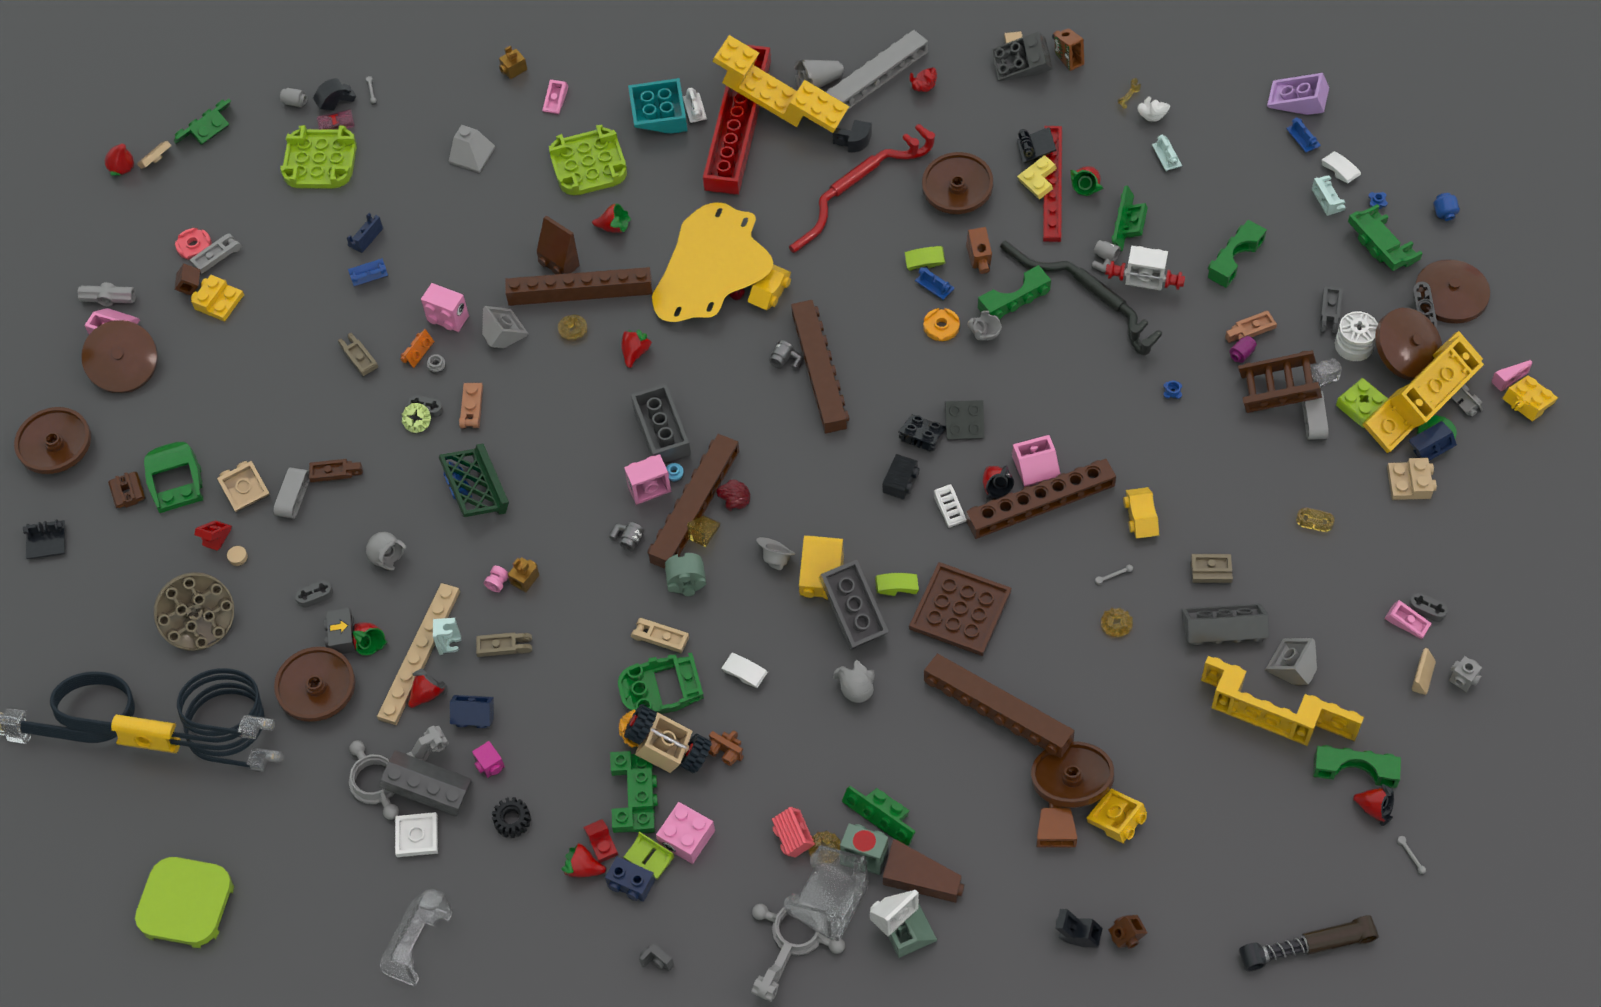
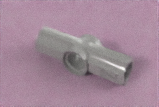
[78,282,136,306]

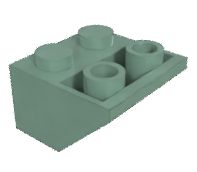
[888,903,937,958]

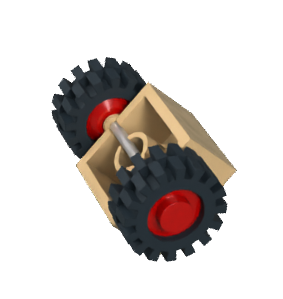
[624,704,712,774]

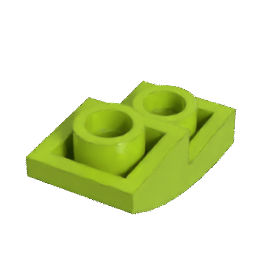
[905,246,946,271]
[875,573,919,596]

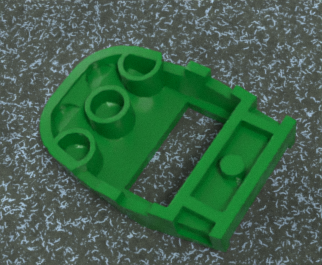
[144,442,204,513]
[618,653,704,714]

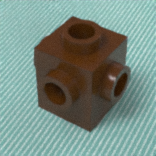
[1108,915,1148,949]

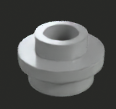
[427,354,446,372]

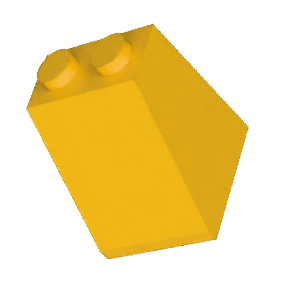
[799,535,844,599]

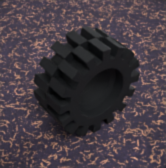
[492,797,531,838]

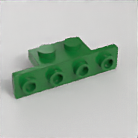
[174,99,231,145]
[1112,186,1148,252]
[842,786,915,846]

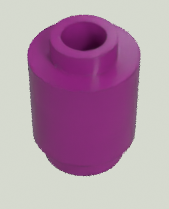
[1229,336,1257,363]

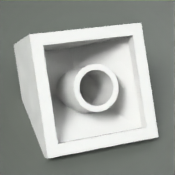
[870,890,919,936]

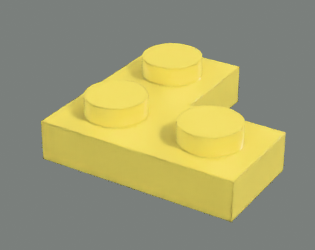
[1017,155,1057,200]

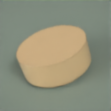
[227,546,248,566]

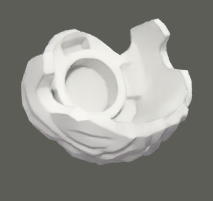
[1137,96,1170,122]

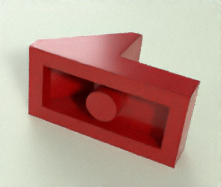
[194,520,232,551]
[583,819,618,863]

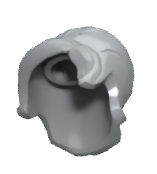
[366,532,406,570]
[833,660,875,703]

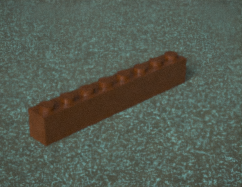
[505,267,653,306]
[791,299,849,434]
[648,434,739,569]
[924,653,1075,758]

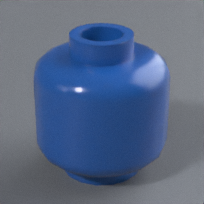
[1433,193,1460,221]

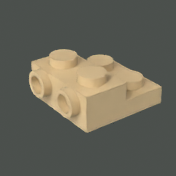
[1387,458,1437,500]
[217,461,270,512]

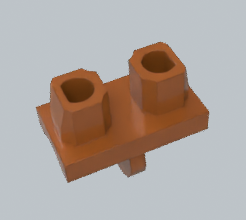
[708,731,744,766]

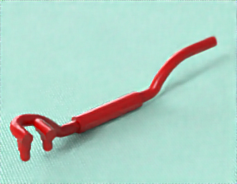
[789,124,935,253]

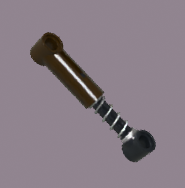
[1239,915,1379,971]

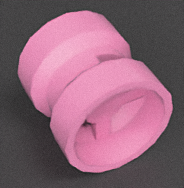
[483,565,508,593]

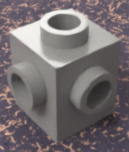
[1449,656,1482,692]

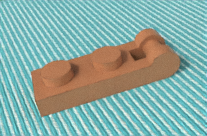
[459,383,483,428]

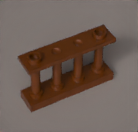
[1238,350,1322,413]

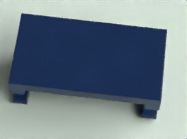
[347,213,383,253]
[1409,421,1457,461]

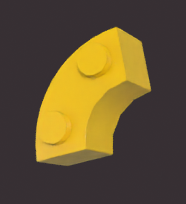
[748,264,791,310]
[1123,487,1159,538]

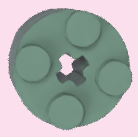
[665,553,706,596]

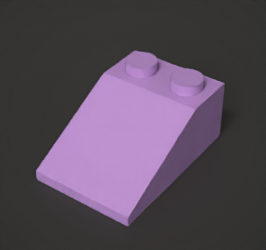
[1267,73,1329,115]

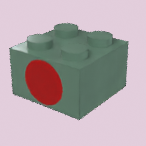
[840,823,888,875]

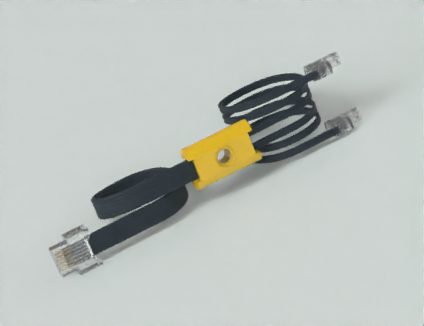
[0,668,284,772]

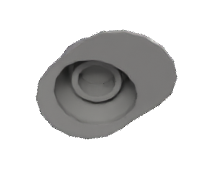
[756,537,795,570]

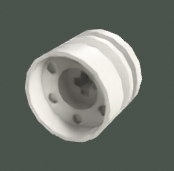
[1335,311,1378,361]

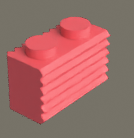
[772,807,815,858]

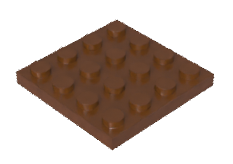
[909,562,1012,656]

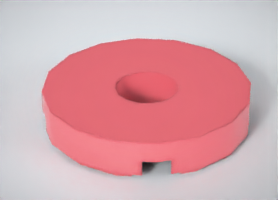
[175,228,212,260]

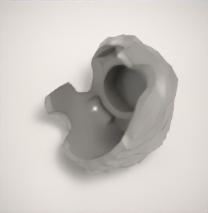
[967,311,1002,341]

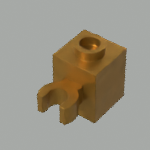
[499,46,527,80]
[508,557,539,592]

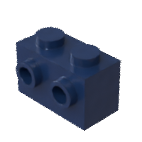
[450,695,494,728]
[605,856,656,902]

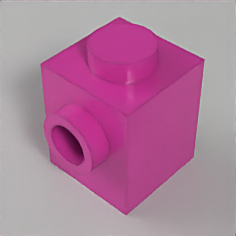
[472,741,505,778]

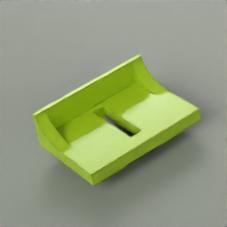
[623,832,674,880]

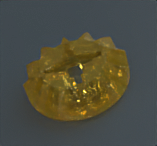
[558,315,587,341]
[1101,607,1133,637]
[808,830,841,863]

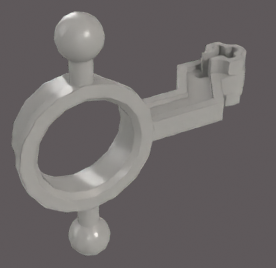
[348,726,449,820]
[751,902,845,1002]

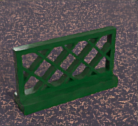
[439,443,509,517]

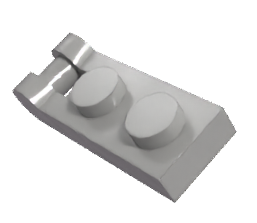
[190,234,242,274]

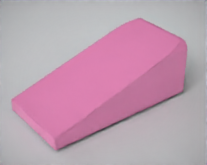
[542,80,569,114]
[1492,360,1532,391]
[1384,600,1432,639]

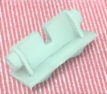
[1152,135,1182,171]

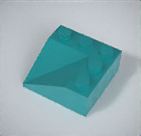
[628,78,688,134]

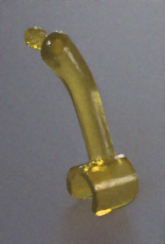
[1118,78,1141,109]

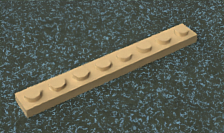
[377,583,460,725]

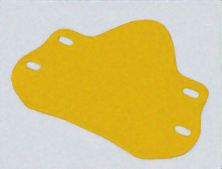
[652,203,773,322]

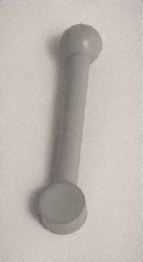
[366,76,377,104]
[1095,564,1133,585]
[1397,836,1426,874]

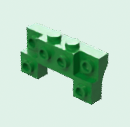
[1348,204,1423,271]
[610,751,658,834]

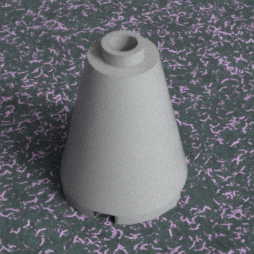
[794,59,844,88]

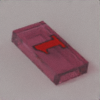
[317,110,354,130]

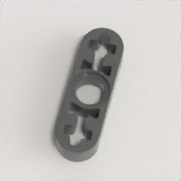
[1413,282,1437,328]

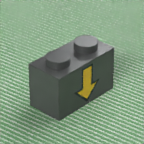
[324,608,356,653]

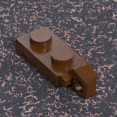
[309,459,363,482]

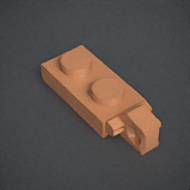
[1225,310,1277,343]

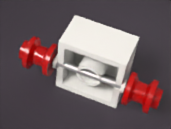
[1105,246,1185,290]

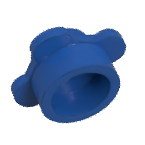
[1368,192,1388,209]
[1163,380,1182,399]

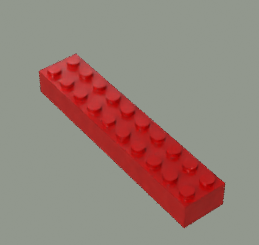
[703,45,771,195]

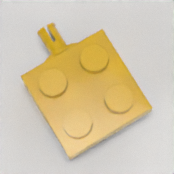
[1502,375,1558,421]

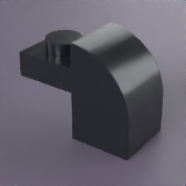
[313,78,356,111]
[833,120,872,153]
[1055,909,1103,948]

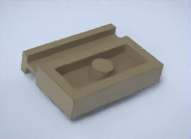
[1191,554,1233,583]

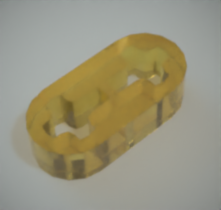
[1296,508,1335,532]

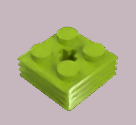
[1336,378,1388,428]

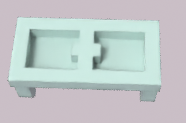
[1312,175,1346,216]
[433,618,461,655]

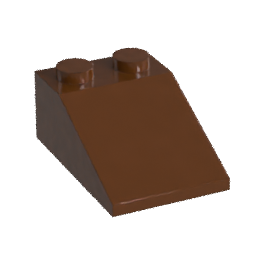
[537,216,580,275]

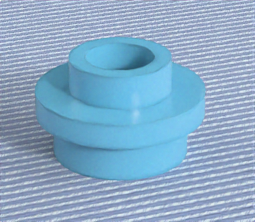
[666,463,684,482]

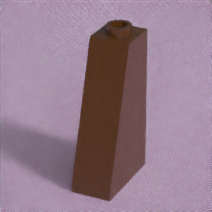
[883,839,964,903]

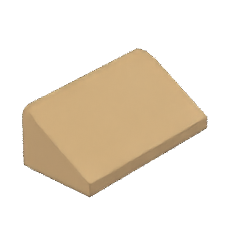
[1412,648,1436,695]

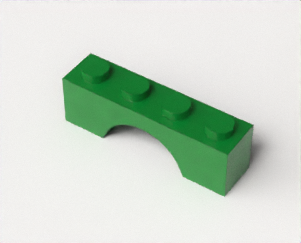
[1207,220,1267,288]
[978,265,1051,319]
[1313,745,1401,788]

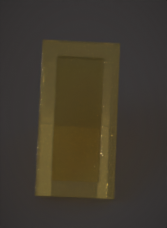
[687,516,721,547]

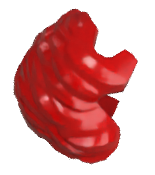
[909,67,937,92]

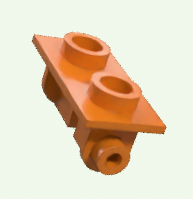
[400,329,435,368]

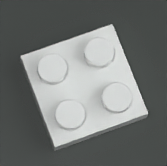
[395,812,438,857]

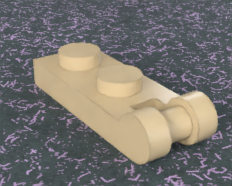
[631,618,689,653]

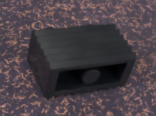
[882,454,920,499]

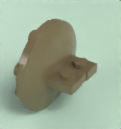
[153,572,234,650]

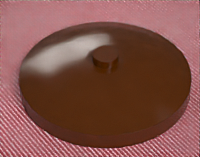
[922,152,993,214]
[1415,260,1490,324]
[1375,308,1442,381]
[81,320,158,393]
[14,407,91,474]
[274,647,355,722]
[1031,741,1114,808]

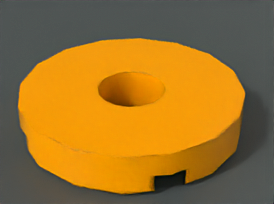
[923,308,960,341]

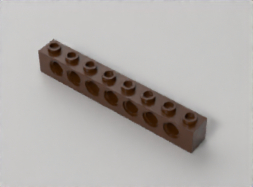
[966,459,1116,539]

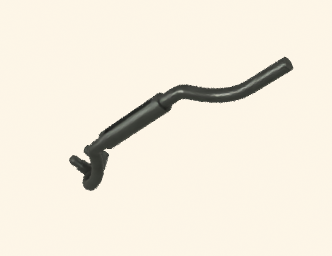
[1000,241,1162,355]

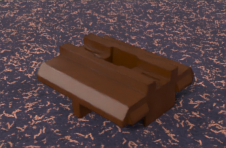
[108,471,145,509]

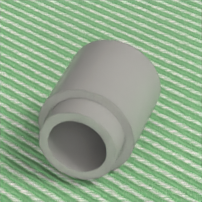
[280,88,307,107]

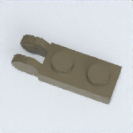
[337,333,378,376]
[476,633,532,657]

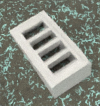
[934,484,966,528]

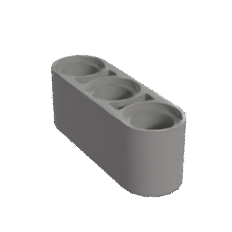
[1302,391,1328,440]
[274,467,309,519]

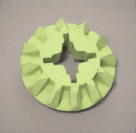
[401,403,431,433]

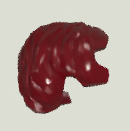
[716,479,751,511]

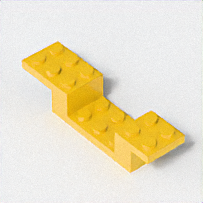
[712,35,849,133]
[1362,331,1484,453]
[1201,656,1364,746]

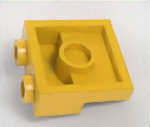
[191,275,244,322]
[1086,788,1147,843]

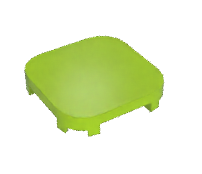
[281,125,357,188]
[549,125,627,195]
[135,857,234,948]

